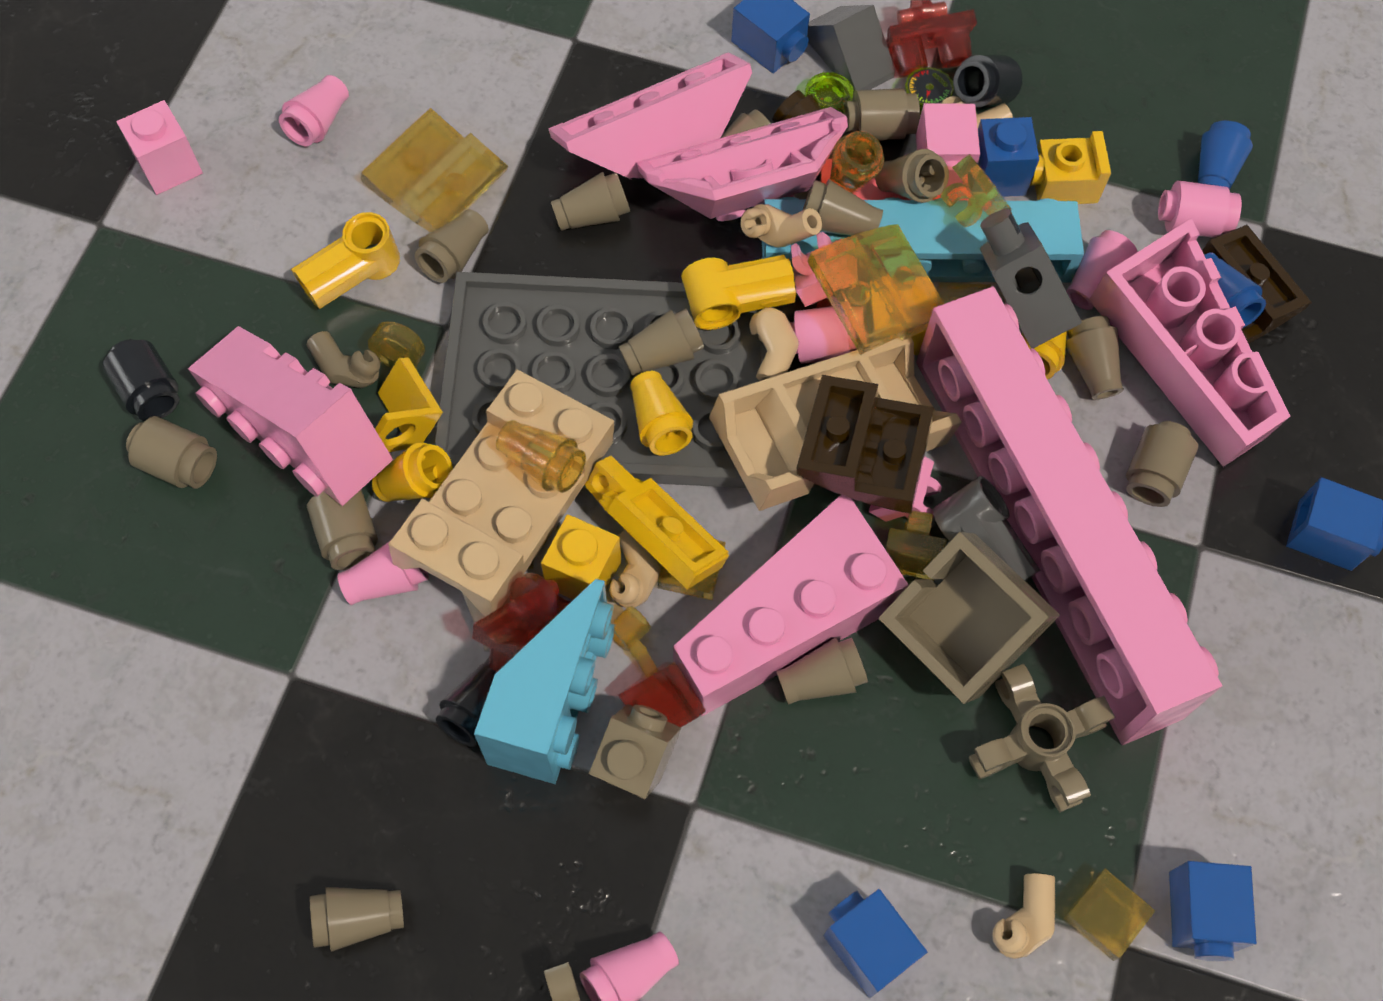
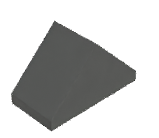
[807,5,895,95]

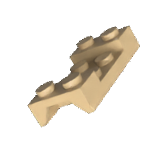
[709,333,962,511]
[388,369,614,620]

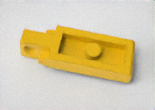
[585,456,729,590]

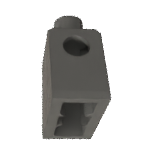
[979,209,1082,349]

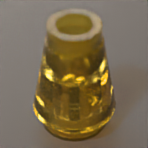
[829,131,884,195]
[496,420,586,493]

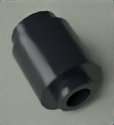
[953,55,1022,107]
[102,339,180,421]

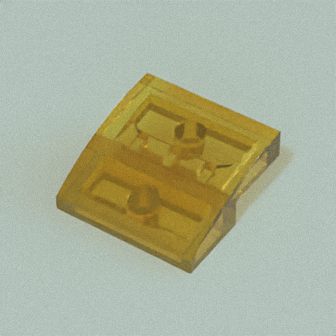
[361,108,508,232]
[807,224,944,355]

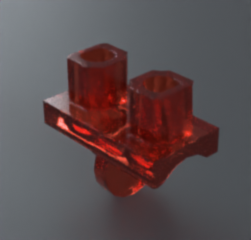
[885,0,977,78]
[472,573,571,672]

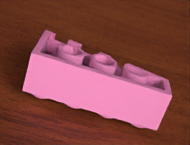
[1089,218,1290,467]
[188,326,393,506]
[673,495,909,717]

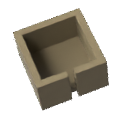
[879,532,1060,704]

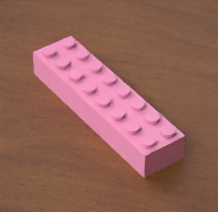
[916,286,1222,746]

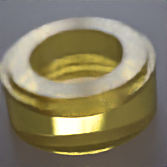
[368,322,425,368]

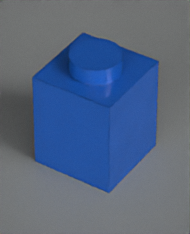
[731,0,810,74]
[973,117,1039,198]
[1286,477,1383,571]
[1169,861,1257,961]
[823,889,928,998]

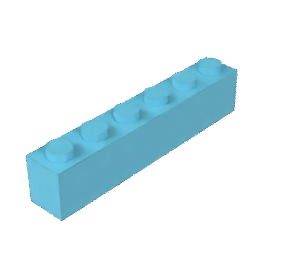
[762,197,1084,283]

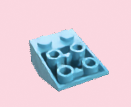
[474,579,615,784]

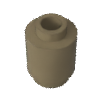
[843,88,920,142]
[126,416,217,488]
[1126,421,1198,507]
[307,490,378,570]

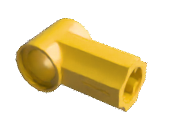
[291,212,400,309]
[681,255,796,330]

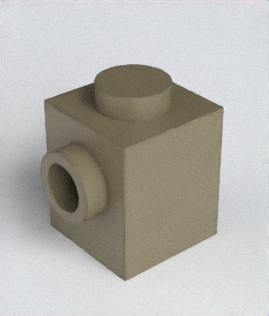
[589,704,682,799]

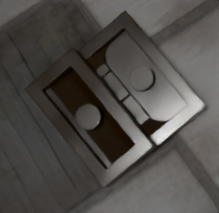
[1202,225,1312,344]
[796,375,934,514]

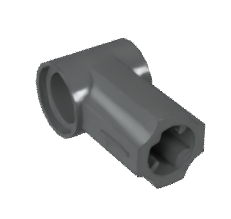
[933,476,1041,581]

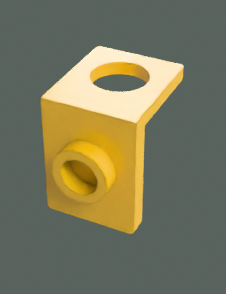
[375,357,443,452]

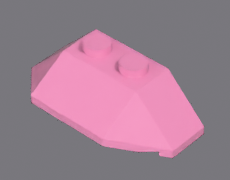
[549,52,752,179]
[637,107,848,221]

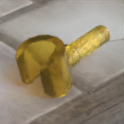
[613,606,666,689]

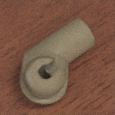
[306,331,381,388]

